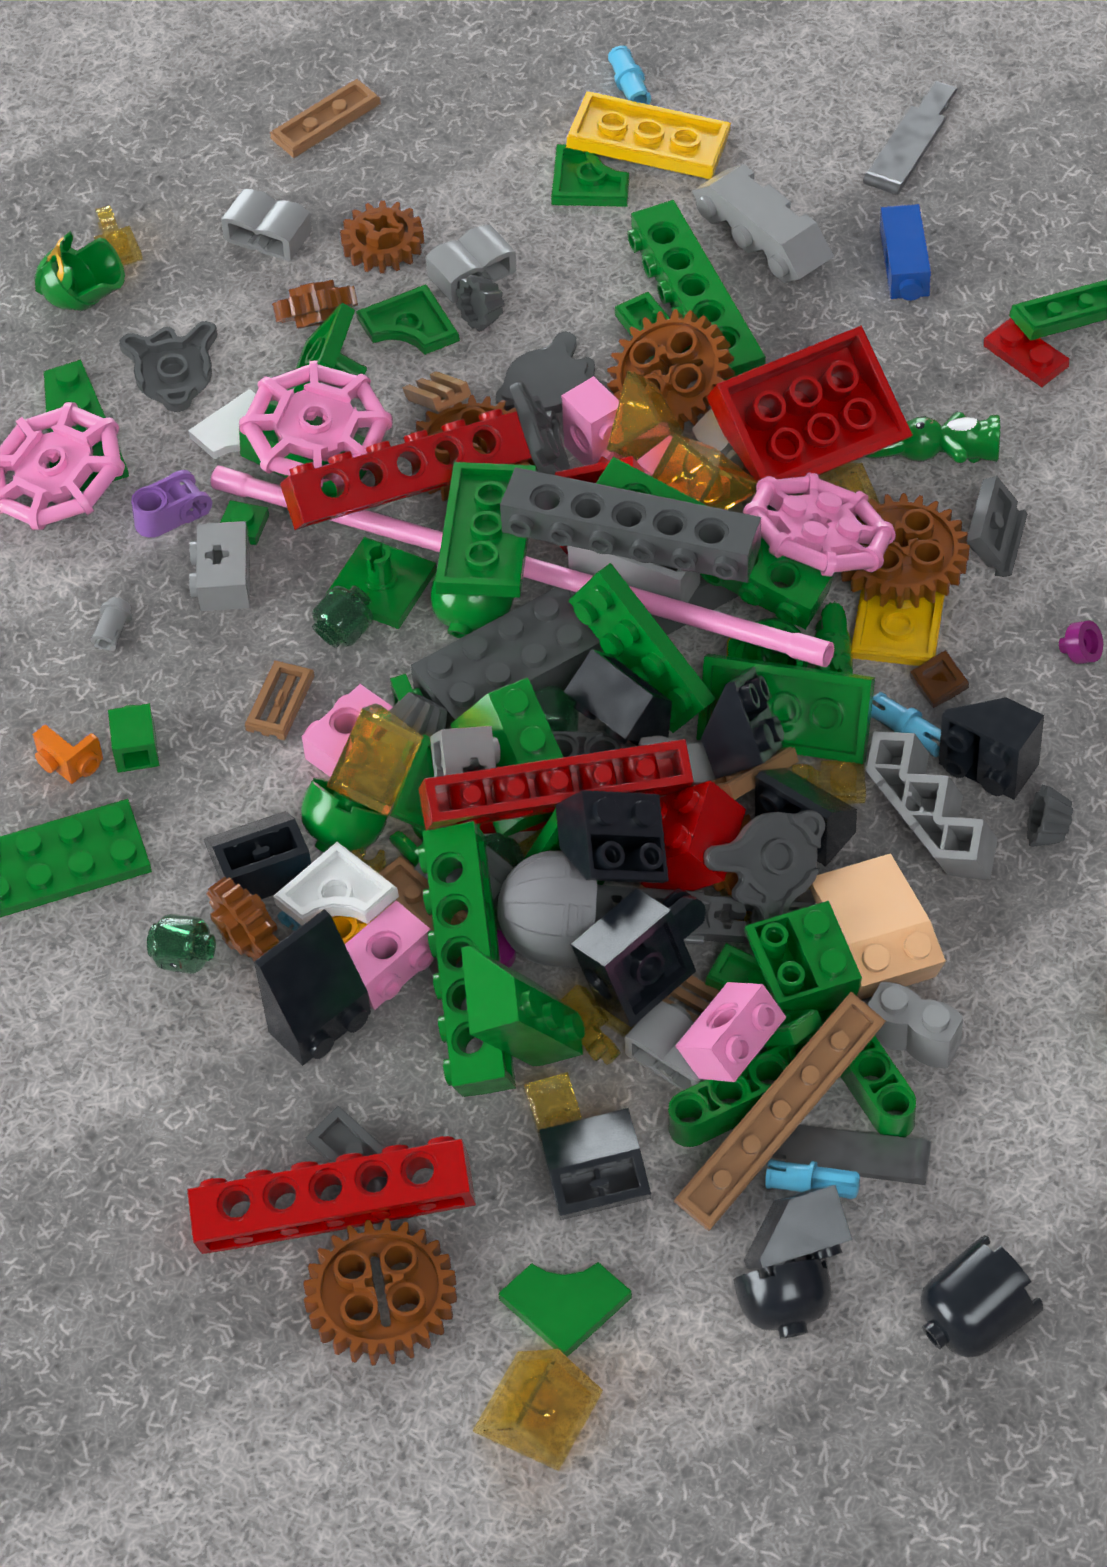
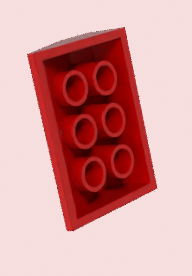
[706,325,913,483]

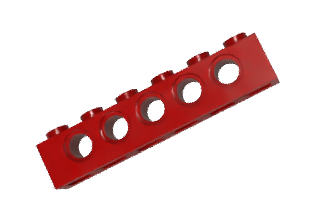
[280,408,531,530]
[419,739,694,831]
[187,1136,476,1254]

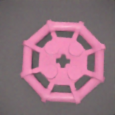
[239,360,393,487]
[0,402,125,530]
[743,472,896,577]

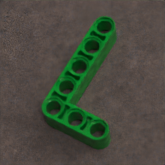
[668,1024,916,1147]

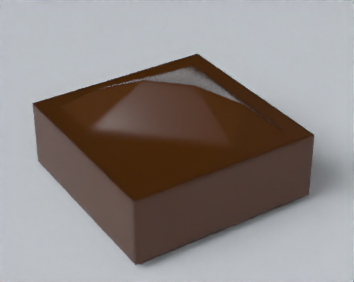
[910,650,969,708]

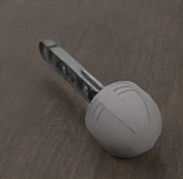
[497,851,816,968]

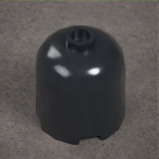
[920,1235,1043,1358]

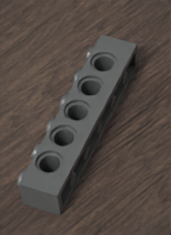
[500,467,761,583]

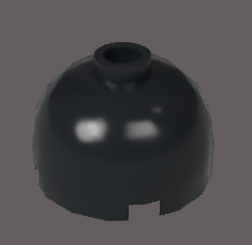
[733,1259,831,1339]

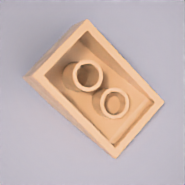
[810,853,946,1000]

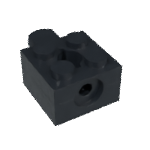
[571,888,706,1027]

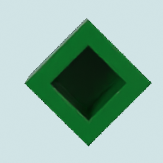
[108,703,160,773]

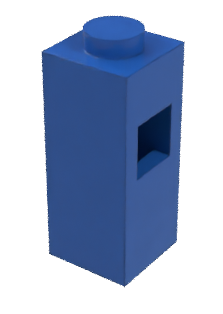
[880,204,931,301]

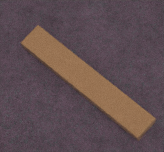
[673,992,886,1231]

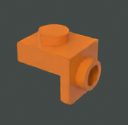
[33,724,104,784]

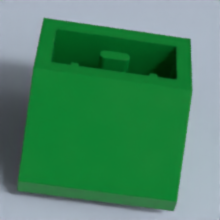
[744,901,862,1012]

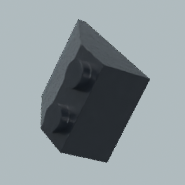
[254,909,371,1066]

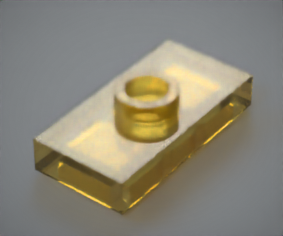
[524,1072,582,1156]

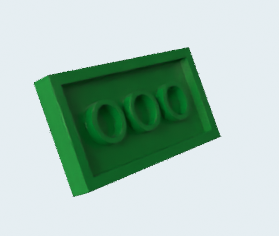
[435,462,536,598]
[568,563,716,733]
[696,653,875,764]
[0,799,152,918]

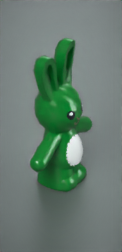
[865,412,1000,463]

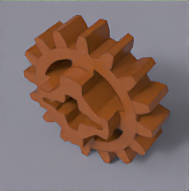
[340,201,425,274]
[272,280,358,329]
[206,877,279,961]

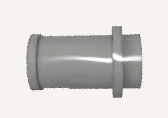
[91,597,132,651]

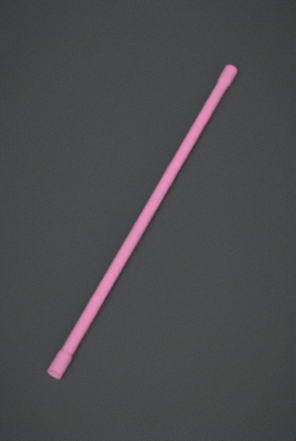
[211,466,834,667]

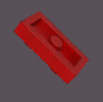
[984,318,1070,388]

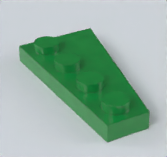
[44,359,129,492]

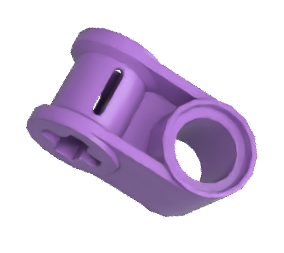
[131,470,212,537]

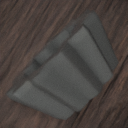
[456,275,505,332]
[388,692,448,737]
[1027,784,1073,847]

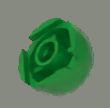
[431,575,514,639]
[301,777,390,853]

